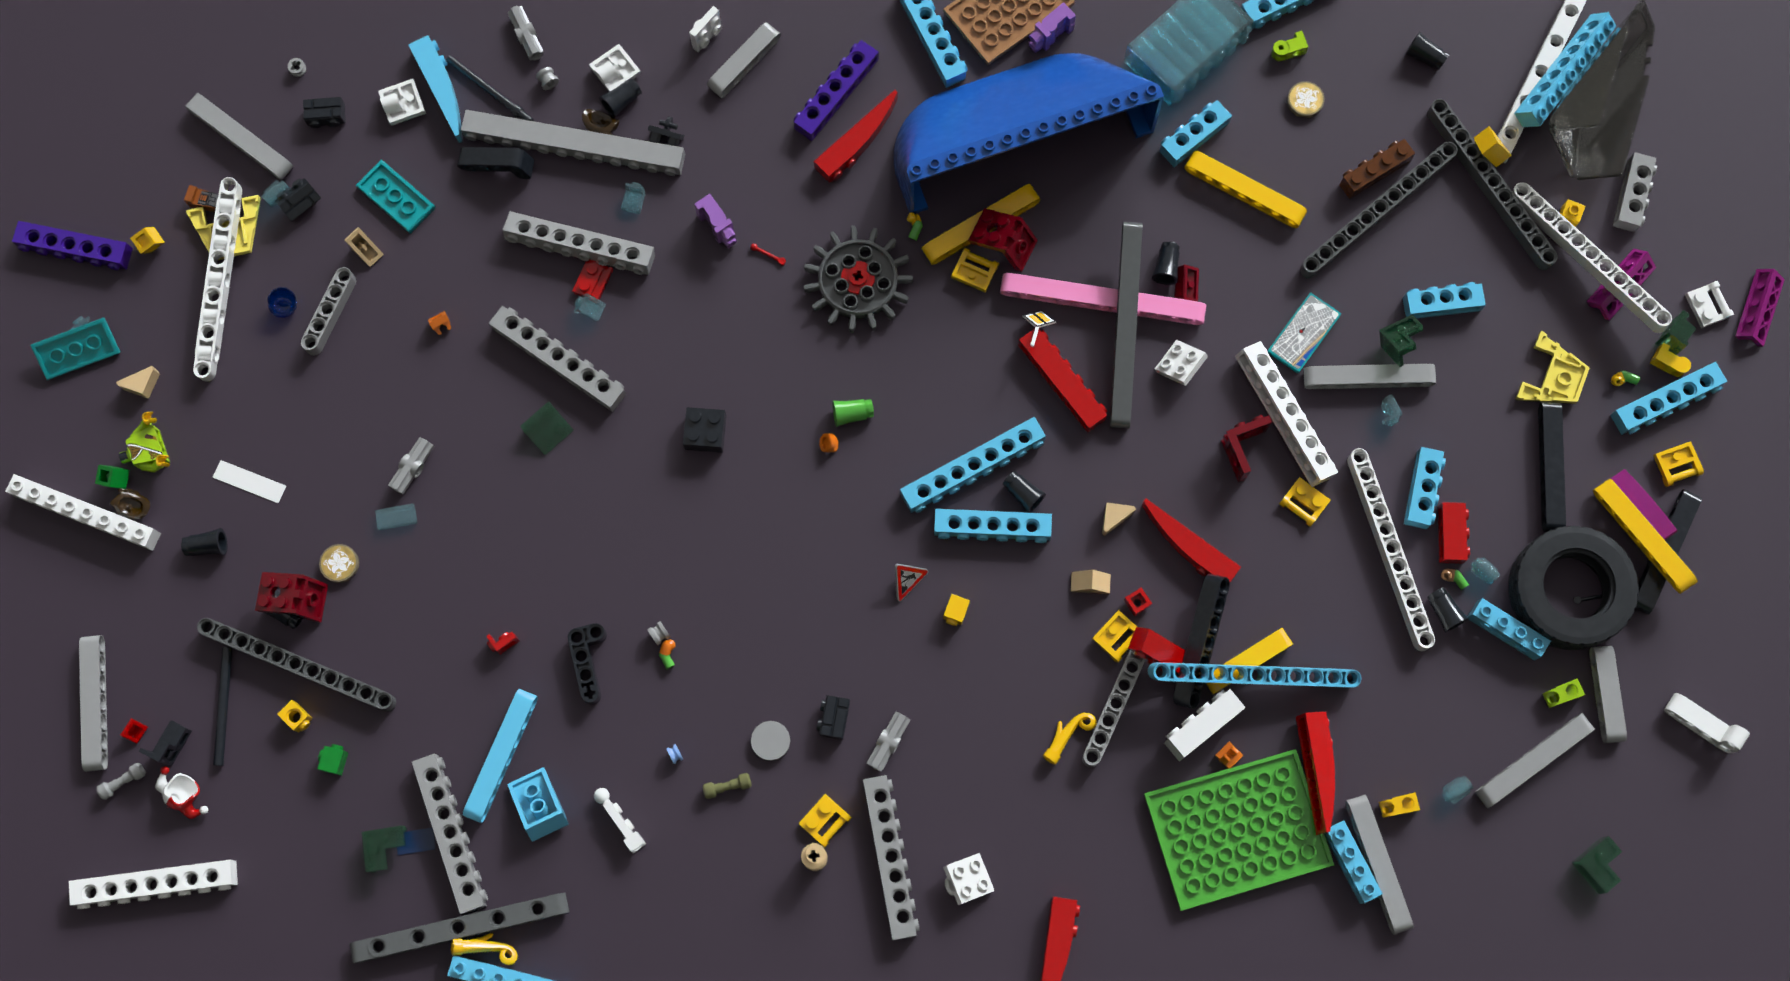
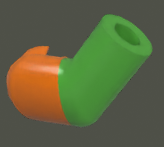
[659,639,676,670]

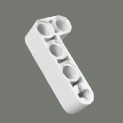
[1664,693,1750,754]

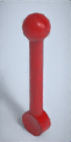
[750,244,786,266]

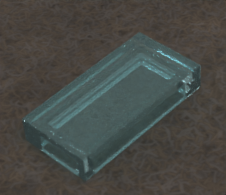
[375,503,417,530]

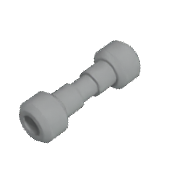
[96,763,146,800]

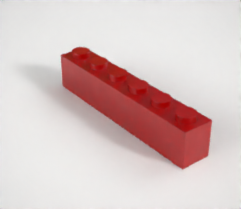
[1018,328,1107,433]

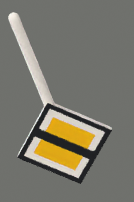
[1023,310,1056,347]

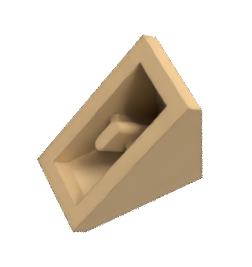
[345,227,384,267]
[116,366,160,399]
[1102,503,1136,536]
[1071,570,1111,594]

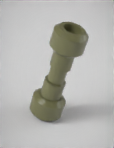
[702,773,752,799]

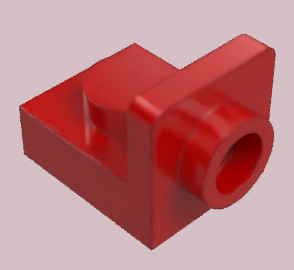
[486,631,520,655]

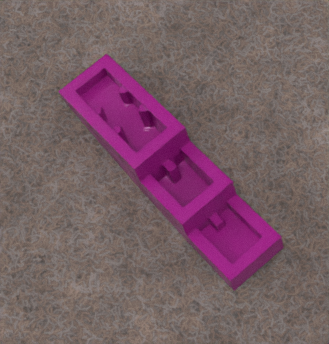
[1611,469,1677,540]

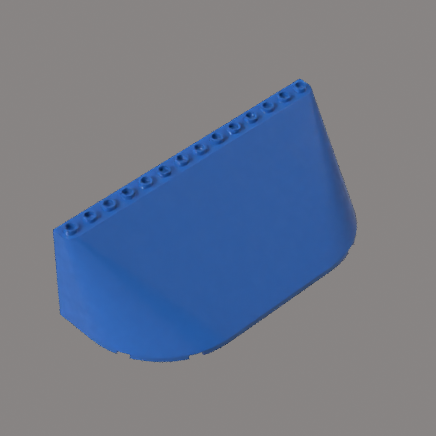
[894,53,1164,214]

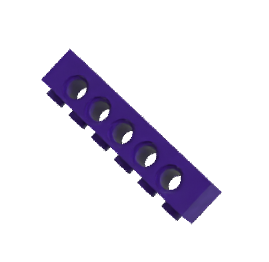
[793,40,879,141]
[12,221,133,270]

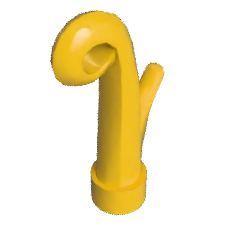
[1043,713,1096,765]
[451,933,518,965]

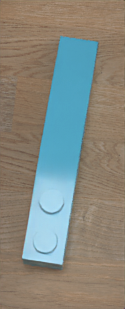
[408,35,462,143]

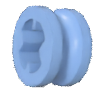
[666,744,683,764]

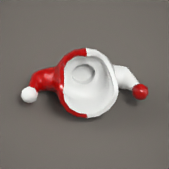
[155,766,208,819]

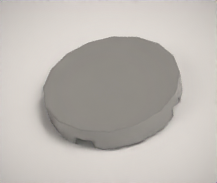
[751,721,791,761]

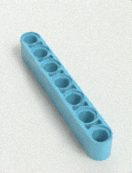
[463,689,538,823]

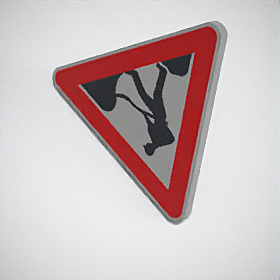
[895,564,928,601]

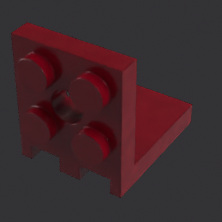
[968,208,1038,272]
[1221,415,1272,482]
[255,572,328,622]

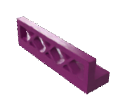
[1587,249,1656,321]
[1735,269,1785,347]

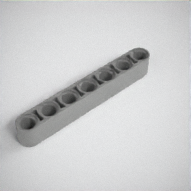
[185,93,294,181]
[1303,364,1436,389]
[79,635,108,772]
[1082,650,1146,767]
[1475,713,1595,808]
[1345,795,1414,935]

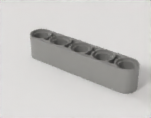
[707,22,781,98]
[301,267,356,356]
[1589,646,1627,743]

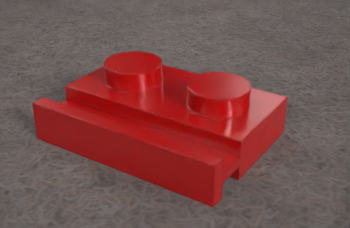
[572,259,613,303]

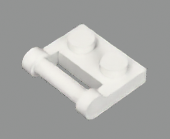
[1685,281,1734,328]

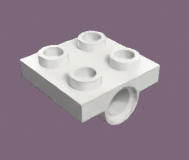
[689,6,722,52]
[589,44,641,92]
[378,79,426,126]
[1155,340,1208,386]
[943,853,994,905]

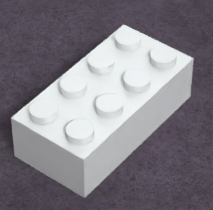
[1164,689,1246,761]

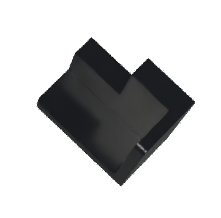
[139,720,192,766]

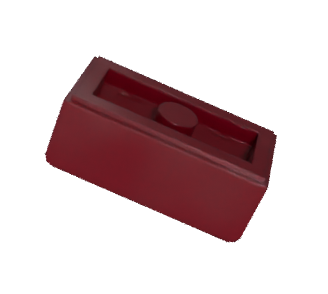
[1175,264,1199,302]

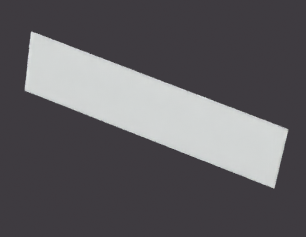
[213,460,286,503]

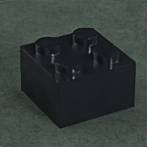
[683,407,727,453]

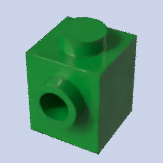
[95,465,130,489]
[318,744,348,776]

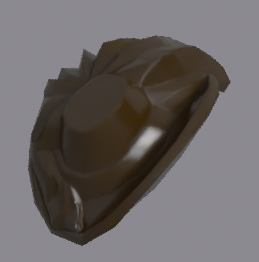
[582,109,619,135]
[110,488,150,520]

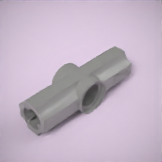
[508,6,544,61]
[388,437,435,495]
[867,712,911,772]

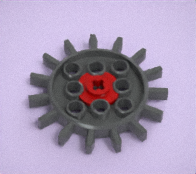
[804,225,913,333]

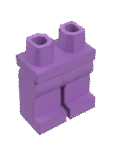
[1029,2,1076,53]
[694,194,737,248]

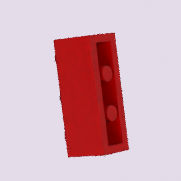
[1438,502,1470,564]
[1128,627,1185,674]

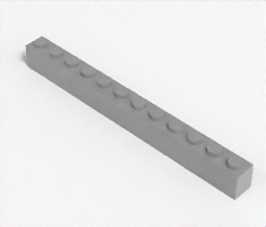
[461,110,685,176]

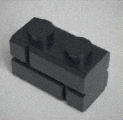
[303,97,345,128]
[275,178,321,221]
[817,695,850,740]

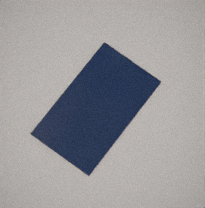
[396,828,436,855]

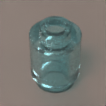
[261,180,290,207]
[1470,556,1500,585]
[1442,776,1473,804]

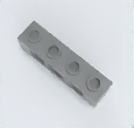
[1613,152,1657,232]

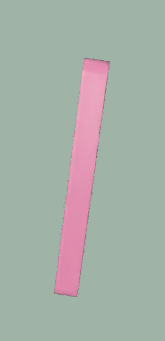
[1000,273,1206,325]

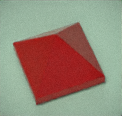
[120,718,148,744]

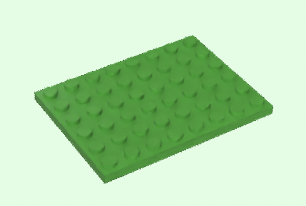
[1144,749,1334,911]

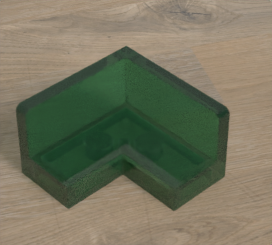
[1655,310,1696,355]
[1379,314,1423,367]
[362,825,407,873]
[1572,836,1622,894]

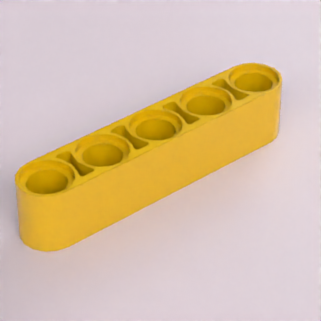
[1205,628,1293,694]

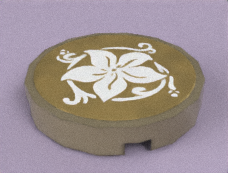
[1287,81,1325,118]
[319,544,359,583]

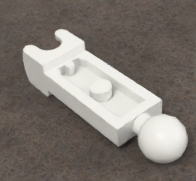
[594,788,646,853]

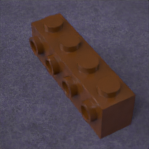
[1339,139,1415,199]

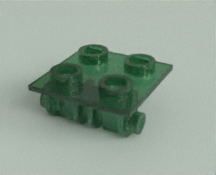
[520,401,574,455]

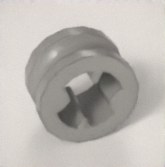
[288,58,306,77]

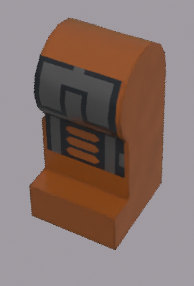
[184,185,219,213]

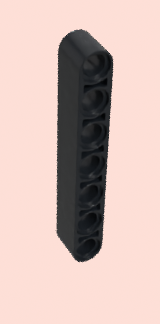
[1538,402,1566,532]
[1636,489,1702,614]
[1173,574,1230,709]

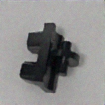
[648,116,685,147]

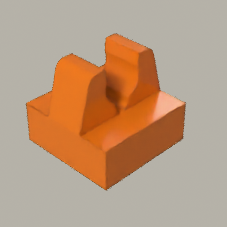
[428,311,451,335]
[1215,741,1243,769]

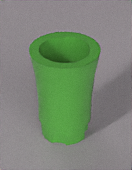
[832,399,874,427]

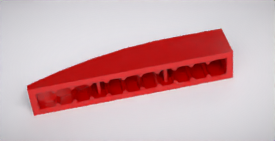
[814,90,898,183]
[1142,498,1241,582]
[1296,712,1335,835]
[1041,897,1080,981]

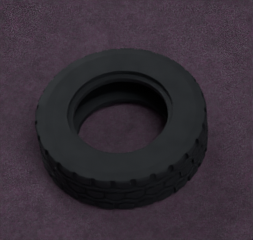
[1508,526,1639,650]

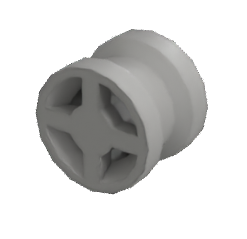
[536,67,559,90]
[647,621,671,645]

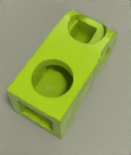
[1271,31,1308,61]
[1542,678,1585,708]

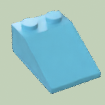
[507,767,569,842]

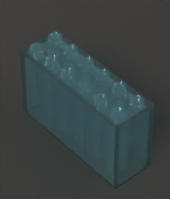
[1124,0,1254,106]

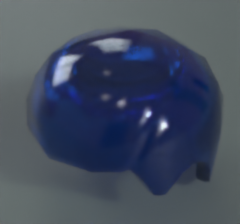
[267,287,297,318]

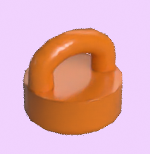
[819,433,839,453]

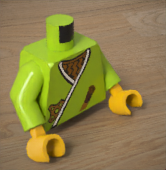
[119,412,170,473]

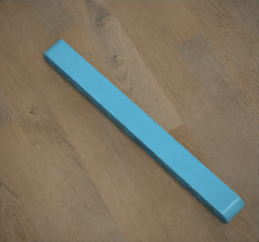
[1148,662,1362,687]

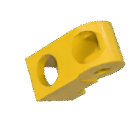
[1650,343,1691,377]
[1379,792,1420,818]

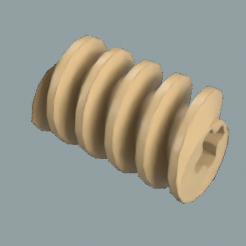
[801,843,828,871]

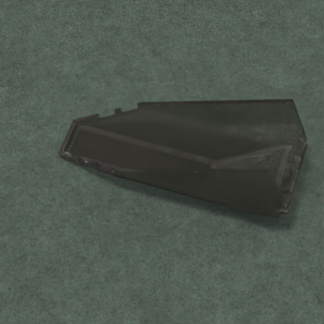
[1549,0,1655,180]

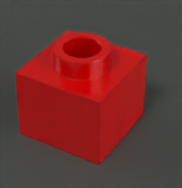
[1124,587,1152,617]

